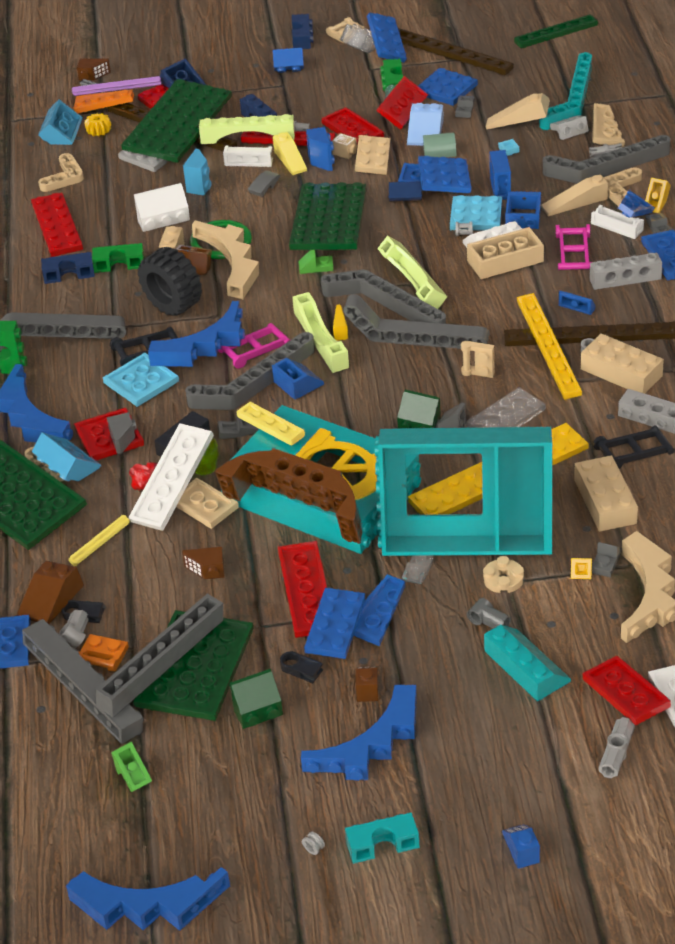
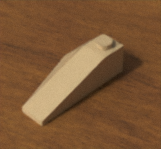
[486,93,550,130]
[541,174,608,216]

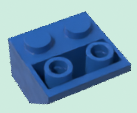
[306,127,335,171]
[272,358,324,400]

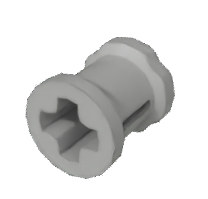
[455,221,473,237]

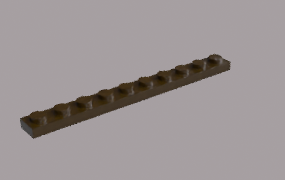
[398,28,514,75]
[108,103,237,152]
[504,321,675,346]

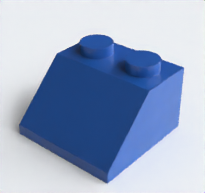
[273,48,304,73]

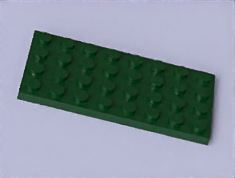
[121,79,232,163]
[289,182,366,250]
[0,440,87,550]

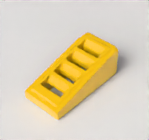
[333,304,348,341]

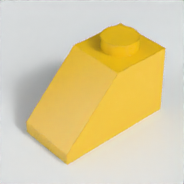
[645,178,671,213]

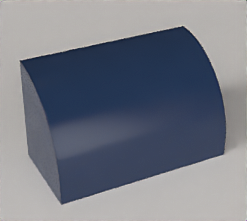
[389,181,422,201]

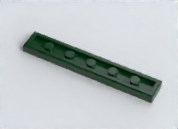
[514,14,598,49]

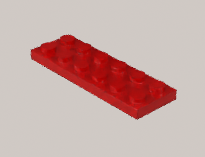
[31,192,83,257]
[278,541,327,638]

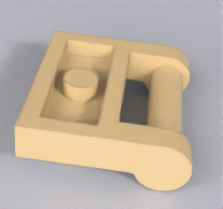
[326,17,365,43]
[461,341,495,378]

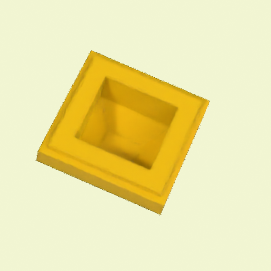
[571,558,592,579]

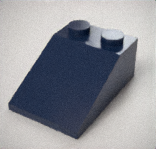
[160,58,206,88]

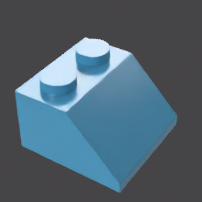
[183,149,211,195]

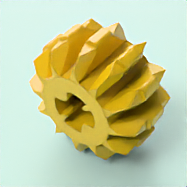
[85,113,111,136]

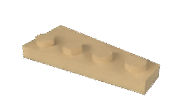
[592,103,625,147]

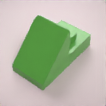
[299,250,333,274]
[111,742,152,792]

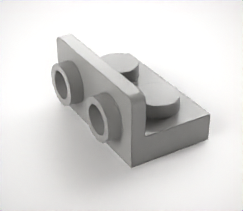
[550,115,589,140]

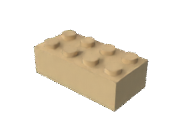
[467,227,544,279]
[581,334,664,394]
[574,455,638,532]

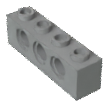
[589,253,662,290]
[618,389,675,434]

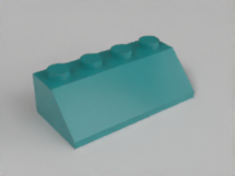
[484,624,571,702]

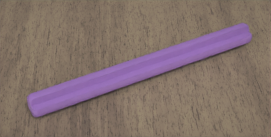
[72,76,161,96]

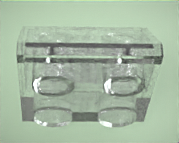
[340,24,376,54]

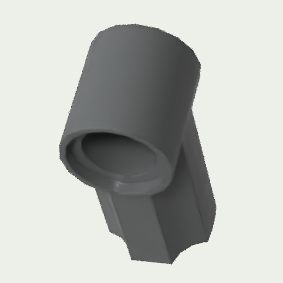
[467,598,511,628]

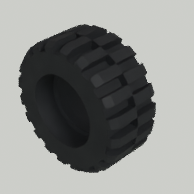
[138,247,202,316]

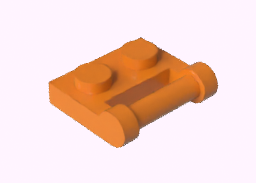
[78,634,129,672]

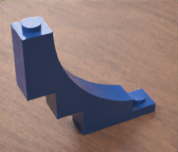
[0,364,73,443]
[66,867,230,930]

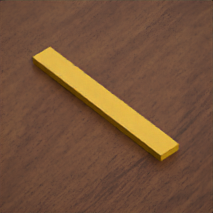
[517,293,582,400]

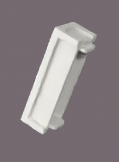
[223,146,273,167]
[591,205,644,239]

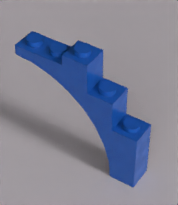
[148,301,245,367]
[301,685,417,780]

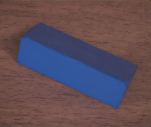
[559,291,595,315]

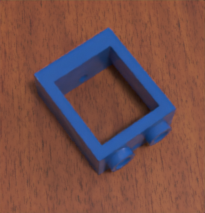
[489,150,511,200]
[505,191,541,229]

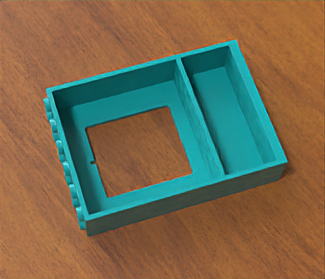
[375,427,552,556]

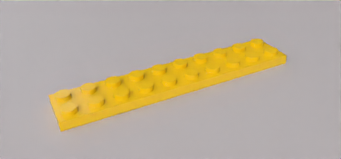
[408,423,589,515]

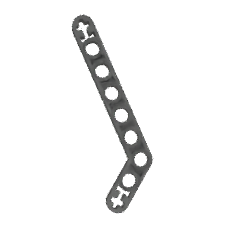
[542,135,671,184]
[321,270,446,324]
[344,294,490,349]
[0,312,126,351]
[185,332,315,410]

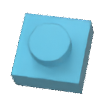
[498,139,520,156]

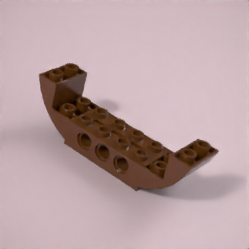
[215,448,362,544]

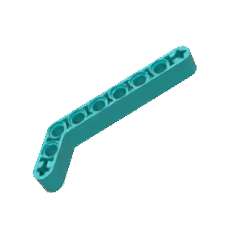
[539,52,592,130]

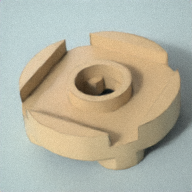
[483,556,524,593]

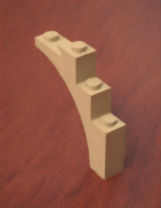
[192,220,259,300]
[621,531,675,643]

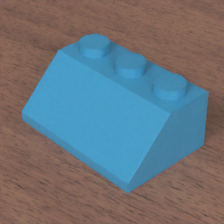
[38,99,83,145]
[32,432,101,481]

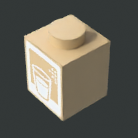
[332,133,358,159]

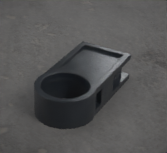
[61,600,105,623]
[280,651,323,684]

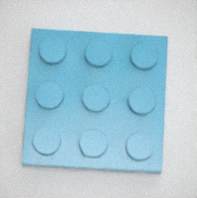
[450,195,502,230]
[103,353,179,407]

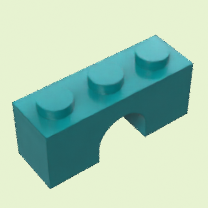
[345,812,420,864]

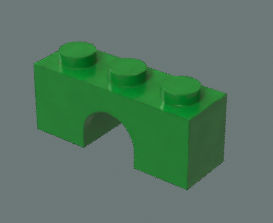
[380,59,403,97]
[92,243,144,273]
[0,321,27,374]

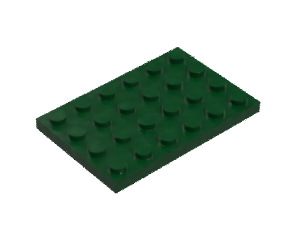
[133,610,254,721]

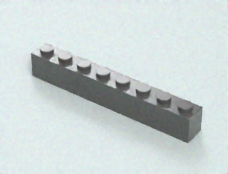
[96,594,223,717]
[22,619,144,744]

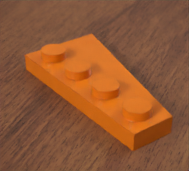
[73,89,134,113]

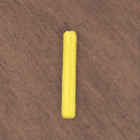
[69,515,130,566]

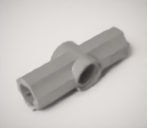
[599,717,635,779]

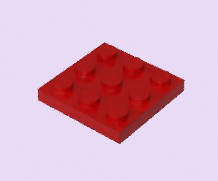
[74,407,144,461]

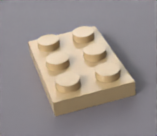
[355,135,390,175]
[176,478,239,529]

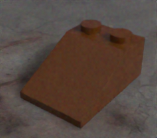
[17,561,84,624]

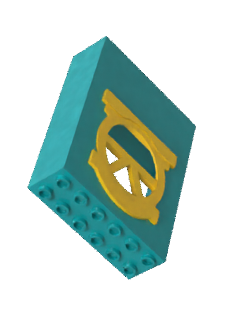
[221,405,421,554]

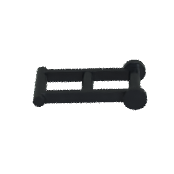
[110,327,178,366]
[592,426,675,469]

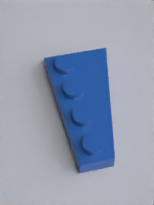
[354,574,405,646]

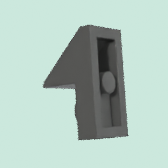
[592,542,622,578]

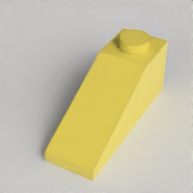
[273,132,307,175]

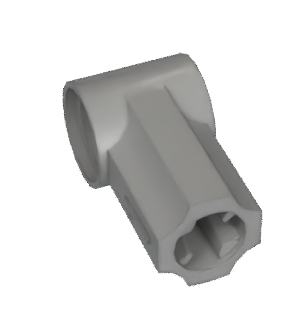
[59,609,88,648]

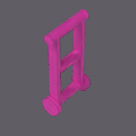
[556,224,592,270]
[218,323,290,369]

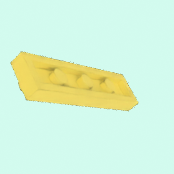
[237,402,305,446]

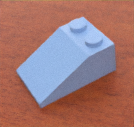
[407,103,444,146]

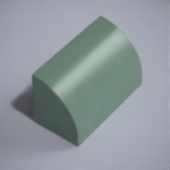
[423,133,457,157]

